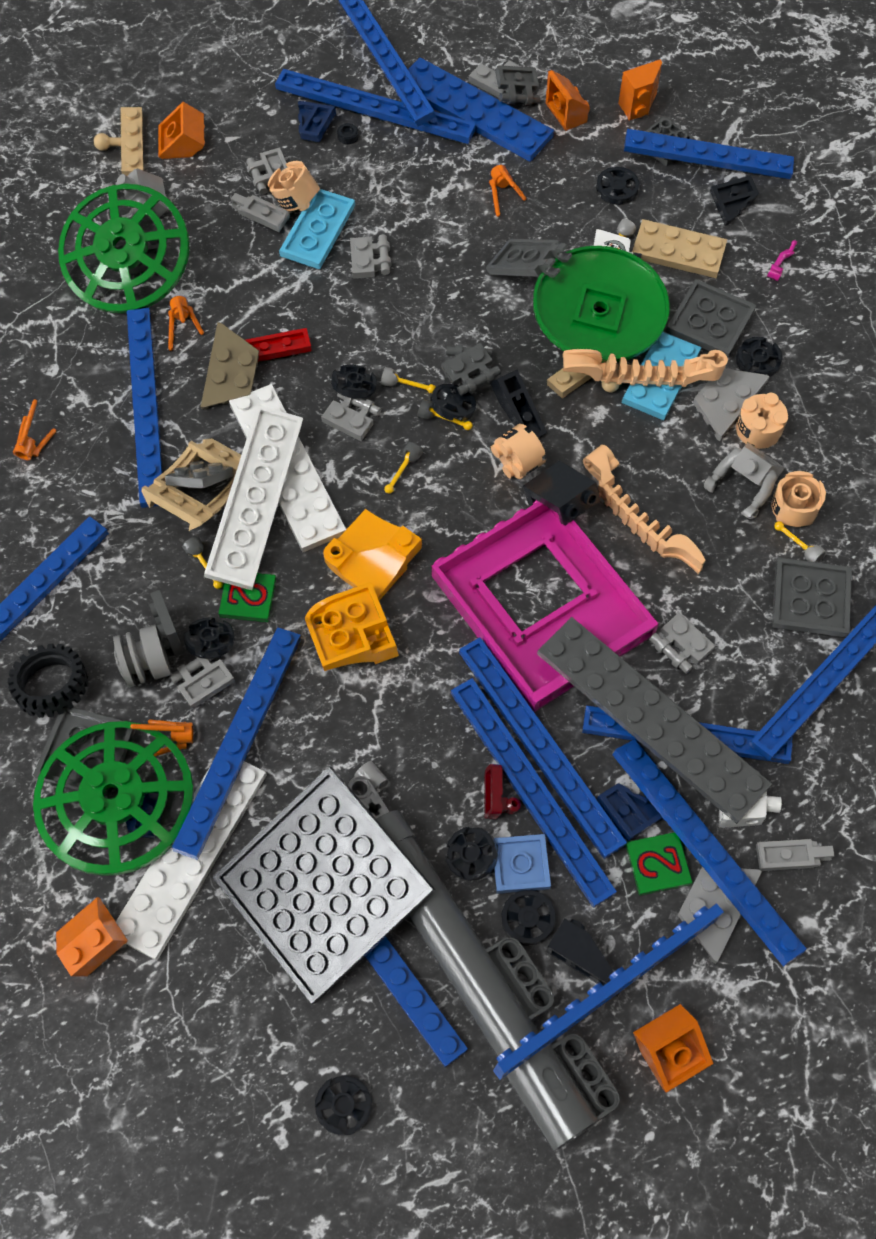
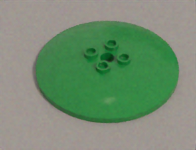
[533,246,669,363]

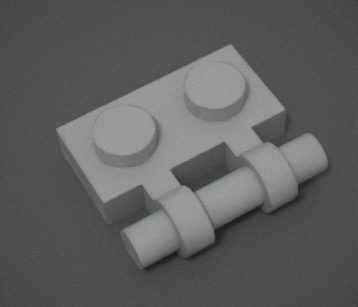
[246,148,287,195]
[350,234,392,279]
[321,393,381,441]
[649,613,715,674]
[169,652,235,709]

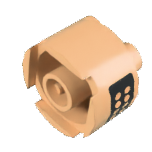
[268,161,320,211]
[736,393,788,449]
[491,424,546,479]
[771,471,826,527]

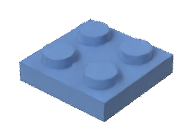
[494,834,551,894]

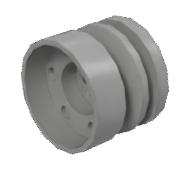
[113,624,171,688]

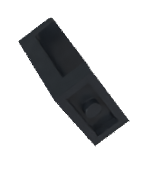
[523,461,600,526]

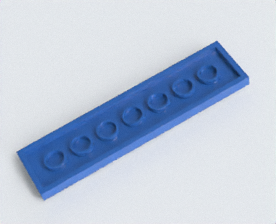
[408,57,554,162]

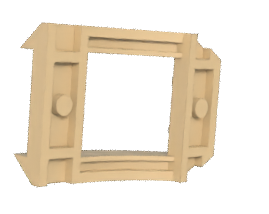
[142,439,241,531]

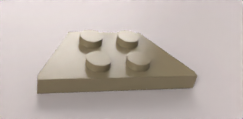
[201,322,259,410]

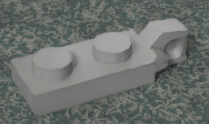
[231,193,290,232]
[756,839,834,871]

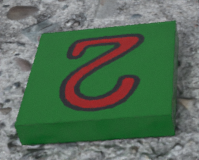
[218,573,276,623]
[626,832,692,896]

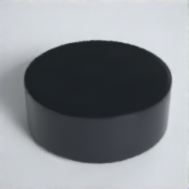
[337,123,358,144]

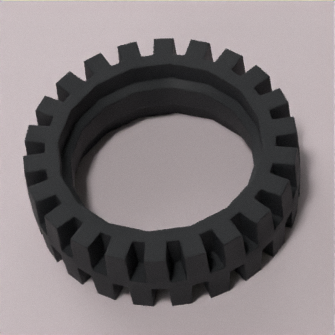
[7,643,88,718]

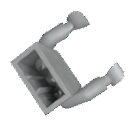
[102,168,168,221]
[704,443,785,519]

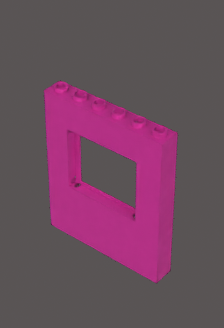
[432,500,658,712]

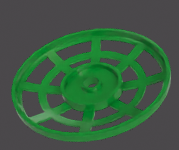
[58,184,190,314]
[33,721,194,876]

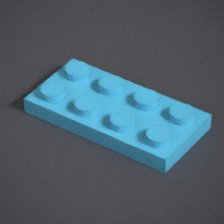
[279,189,355,269]
[622,332,701,420]

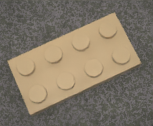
[632,219,727,278]

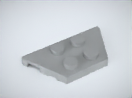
[693,368,769,441]
[678,867,762,964]

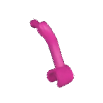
[767,240,797,281]

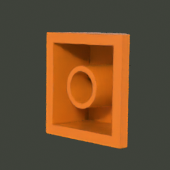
[618,59,662,120]
[546,70,590,131]
[158,102,205,159]
[56,897,128,976]
[633,1004,713,1093]

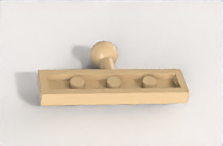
[94,107,144,176]
[547,368,620,398]

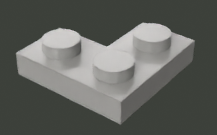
[469,60,521,98]

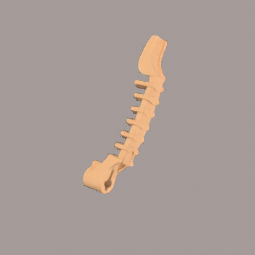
[563,349,728,387]
[583,445,705,574]

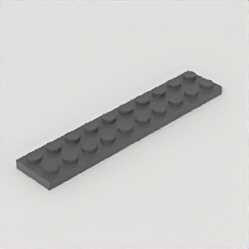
[537,617,772,824]

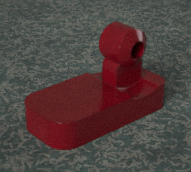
[484,764,521,820]

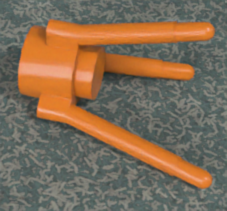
[489,165,527,217]
[168,296,204,351]
[13,399,56,460]
[130,719,193,756]

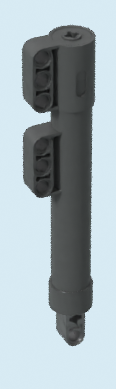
[348,776,620,1152]

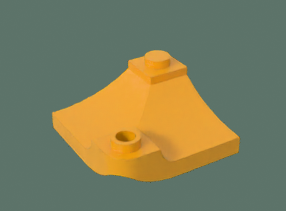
[324,509,422,601]
[305,582,399,671]

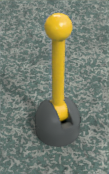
[417,399,473,430]
[384,442,423,494]
[182,536,223,589]

